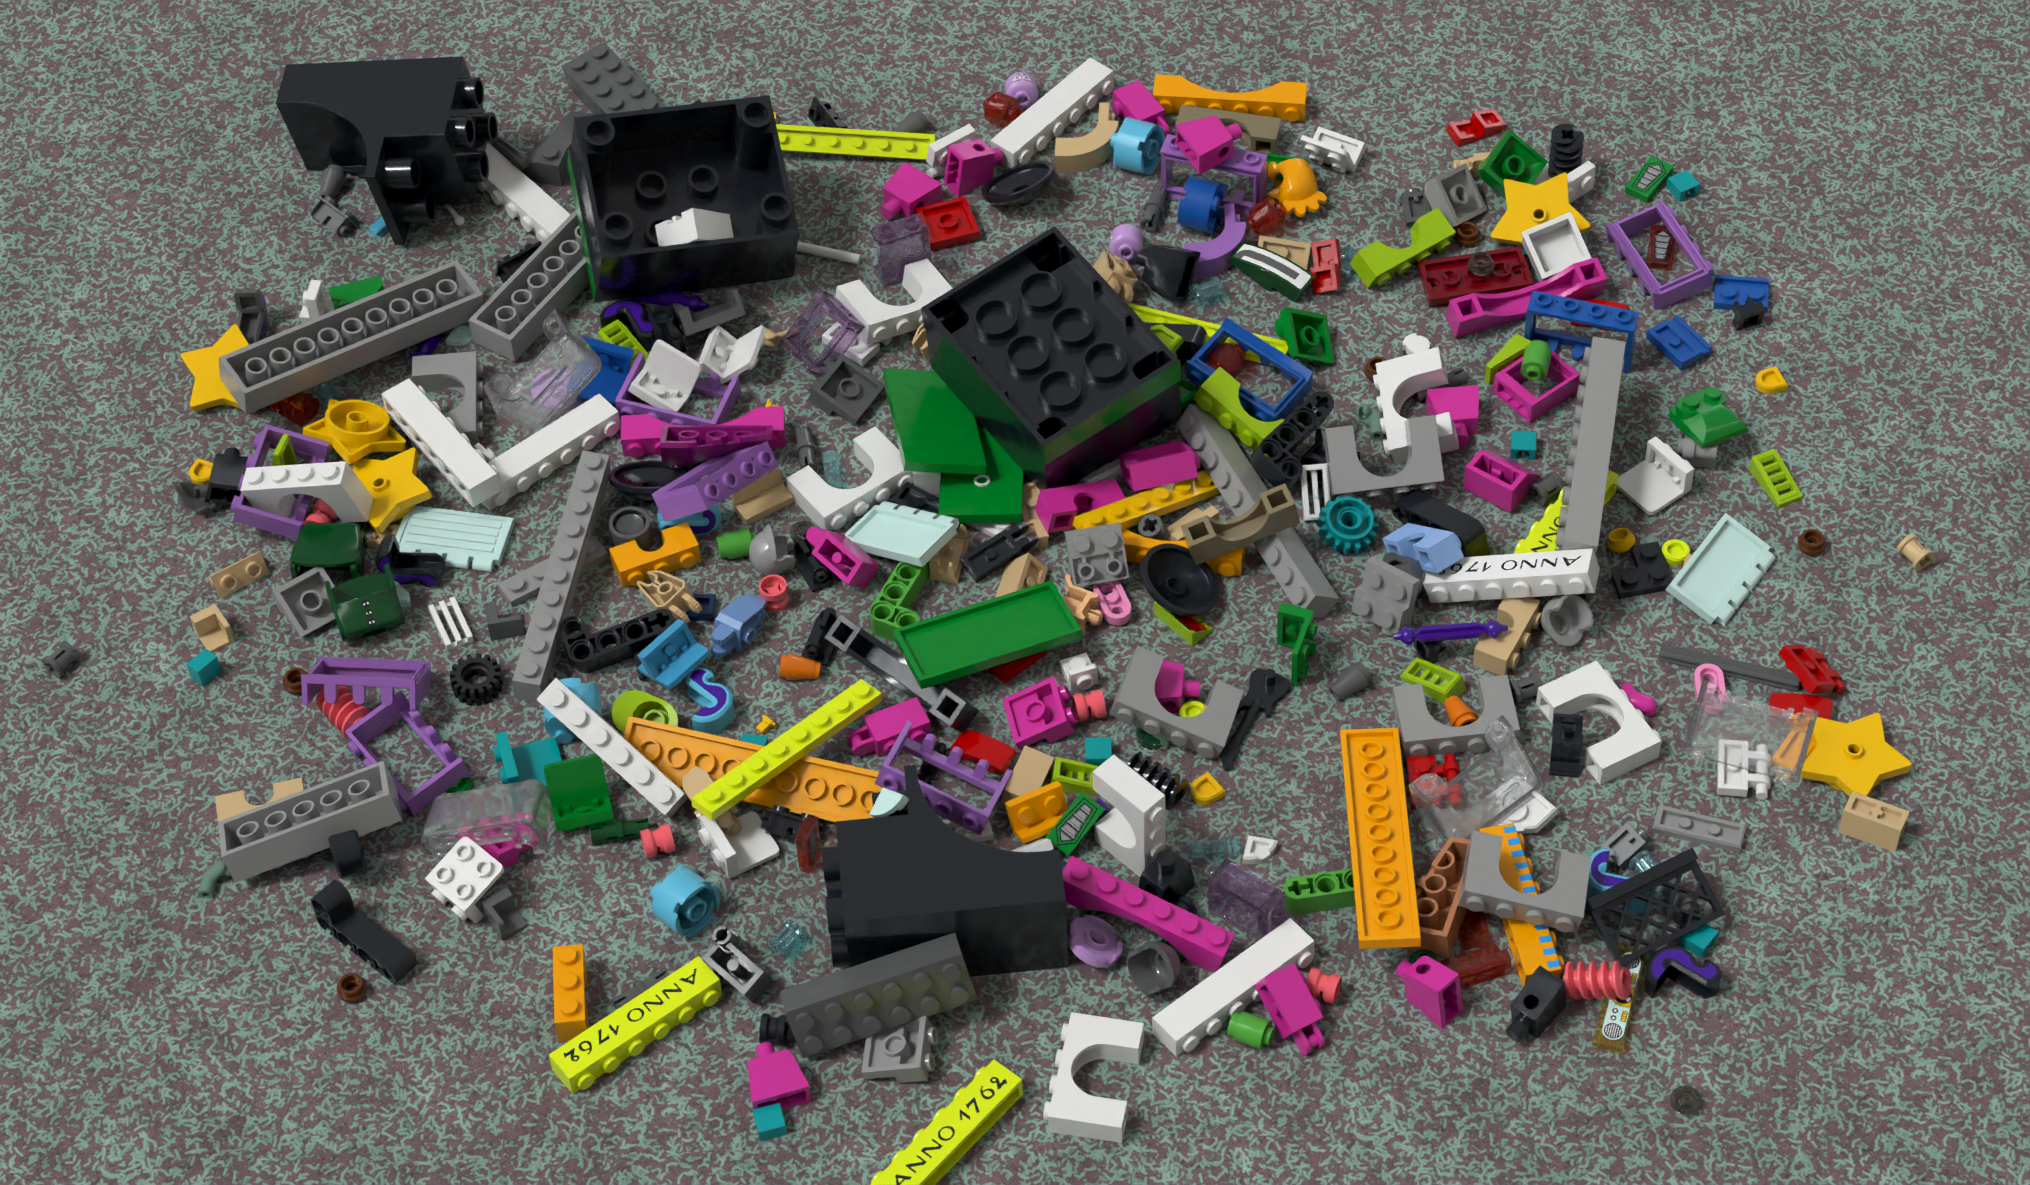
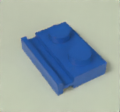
[1713,275,1769,313]
[1646,315,1712,370]

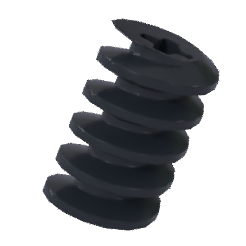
[1548,124,1584,178]
[1127,752,1189,810]

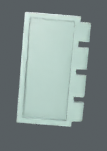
[844,501,959,567]
[396,505,515,572]
[1665,513,1776,626]

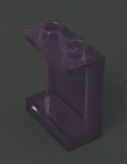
[871,214,931,289]

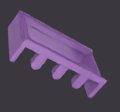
[1160,134,1267,217]
[1605,199,1714,310]
[615,353,742,425]
[230,424,329,542]
[652,442,778,522]
[301,657,431,710]
[345,690,471,817]
[875,720,1013,835]

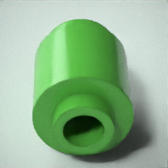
[1521,340,1552,381]
[716,528,756,560]
[1227,1011,1275,1050]

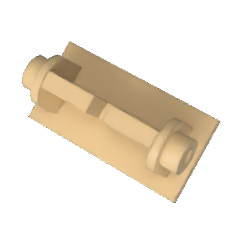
[208,551,270,599]

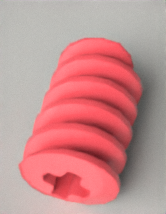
[316,685,370,740]
[1563,960,1631,1000]

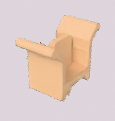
[1063,574,1103,636]

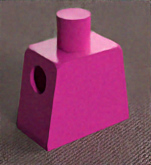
[1176,116,1242,175]
[944,139,1003,197]
[880,162,943,220]
[1426,385,1479,446]
[1155,661,1201,713]
[1396,956,1463,1028]
[747,1042,811,1110]

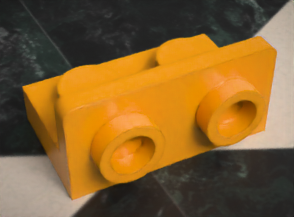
[1005,780,1068,843]

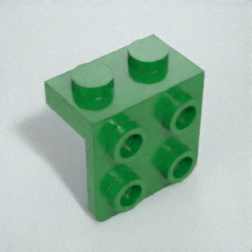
[1277,603,1318,687]
[543,754,614,832]

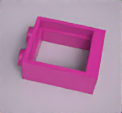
[1493,351,1580,423]
[1119,440,1200,492]

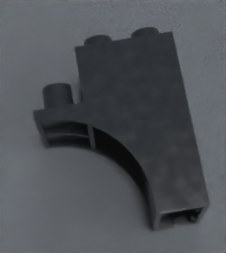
[276,56,498,245]
[822,765,1069,977]

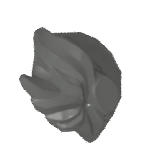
[172,482,224,513]

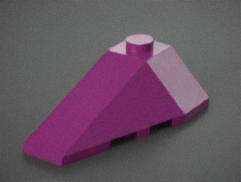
[660,425,773,468]

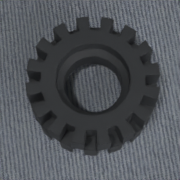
[449,653,503,706]

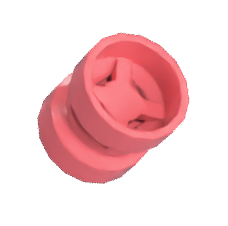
[303,499,339,525]
[759,574,789,613]
[1072,689,1107,723]
[640,823,676,859]
[1306,967,1342,1005]

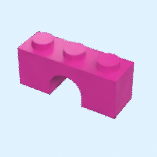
[1035,479,1125,533]

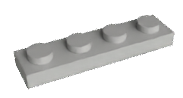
[498,535,609,607]

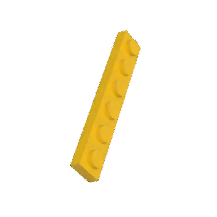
[1073,469,1220,530]

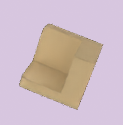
[190,604,235,653]

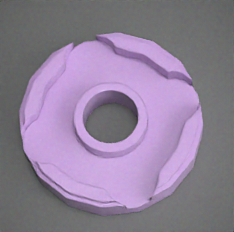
[1067,915,1123,968]

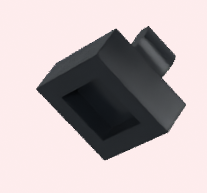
[1732,297,1766,331]
[1413,629,1446,664]

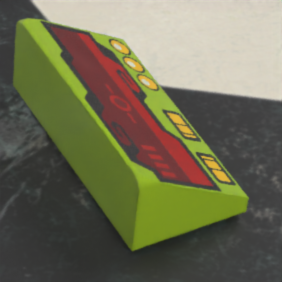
[1153,602,1213,646]

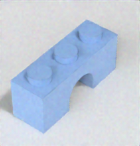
[1382,523,1464,573]

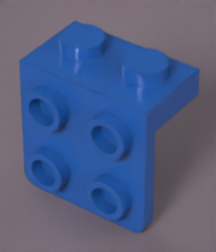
[567,336,634,407]

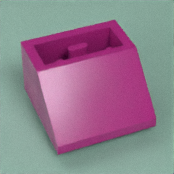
[1464,450,1540,513]

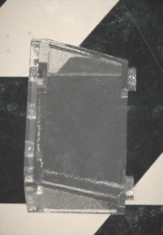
[483,308,602,437]
[1683,680,1819,786]
[1408,715,1543,845]
[421,779,550,868]

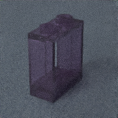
[782,289,865,375]
[1207,858,1286,941]

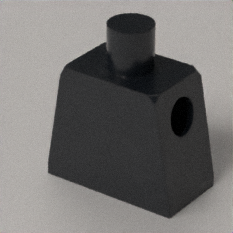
[1136,245,1201,301]
[204,448,253,508]
[1139,849,1195,904]
[1505,965,1566,1042]

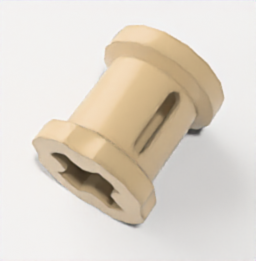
[1896,534,1935,571]

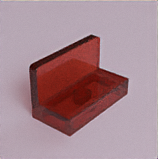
[1441,944,1512,989]

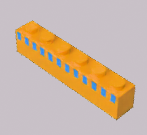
[1479,823,1565,987]

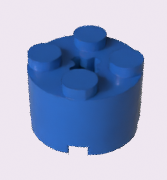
[1177,176,1228,234]

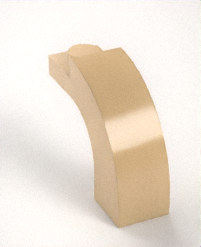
[1055,102,1119,173]

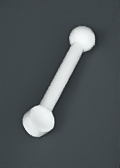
[444,204,465,226]

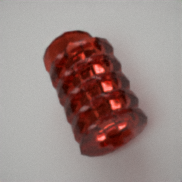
[266,391,320,426]

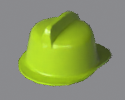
[611,690,678,733]

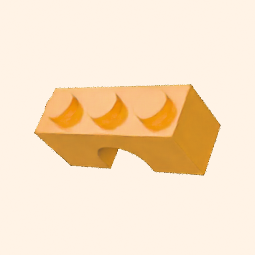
[609,522,701,588]
[553,944,589,1042]

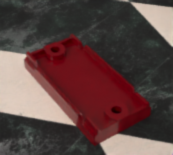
[1418,246,1534,308]

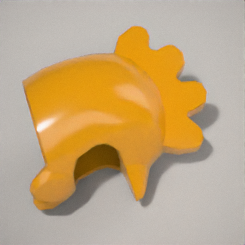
[1267,158,1327,217]

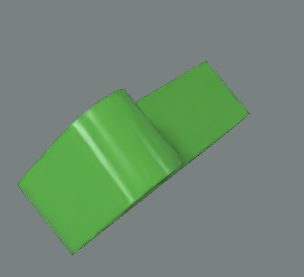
[869,561,930,643]
[1283,868,1355,915]

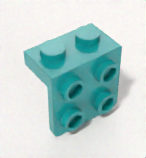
[492,731,562,799]

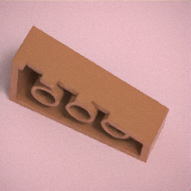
[1399,836,1469,958]

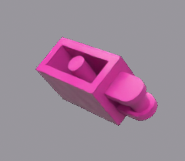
[1111,80,1171,137]
[806,527,880,588]
[846,697,931,758]
[1254,963,1325,1055]

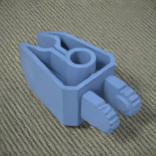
[711,594,767,658]

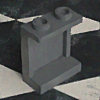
[673,285,747,336]

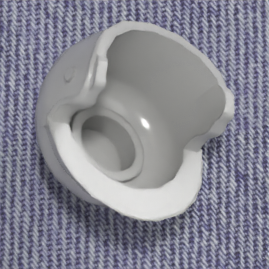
[749,524,796,575]
[1541,594,1594,646]

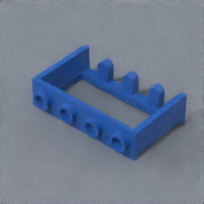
[1524,291,1640,374]
[1187,317,1313,422]

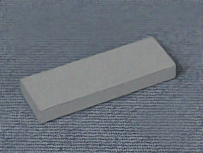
[1652,805,1747,853]

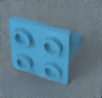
[637,619,711,690]

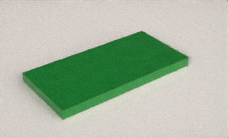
[883,368,987,475]
[938,416,1024,523]
[892,580,1083,689]

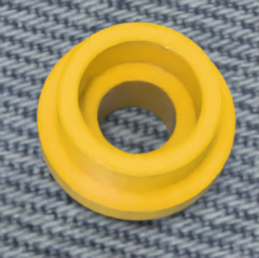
[1607,528,1635,553]

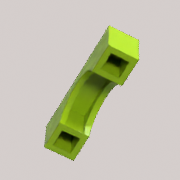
[1350,208,1456,288]
[1193,367,1294,457]

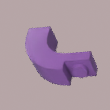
[1185,203,1246,279]

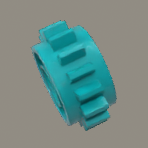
[1316,495,1379,555]

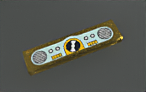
[1592,943,1647,1054]

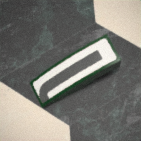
[1228,242,1315,302]

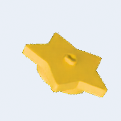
[1490,173,1591,247]
[180,324,255,413]
[302,399,406,464]
[352,447,432,534]
[1799,713,1912,797]

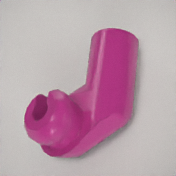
[1620,682,1657,717]

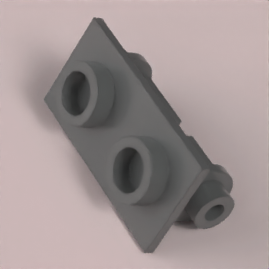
[309,192,359,237]

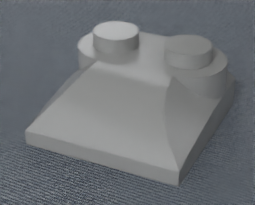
[1424,163,1487,227]
[272,567,336,639]

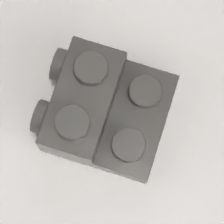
[1351,556,1420,636]
[861,1015,938,1083]

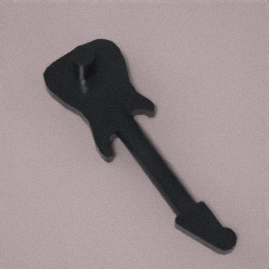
[1222,669,1290,772]

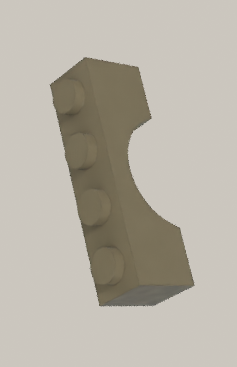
[1175,105,1282,154]
[1181,483,1300,565]

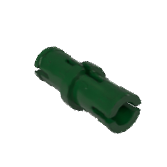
[590,818,650,845]

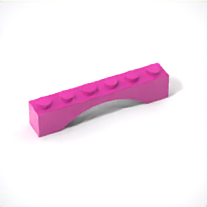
[1446,257,1607,338]
[621,406,786,458]
[1062,855,1235,973]

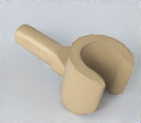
[764,327,798,348]

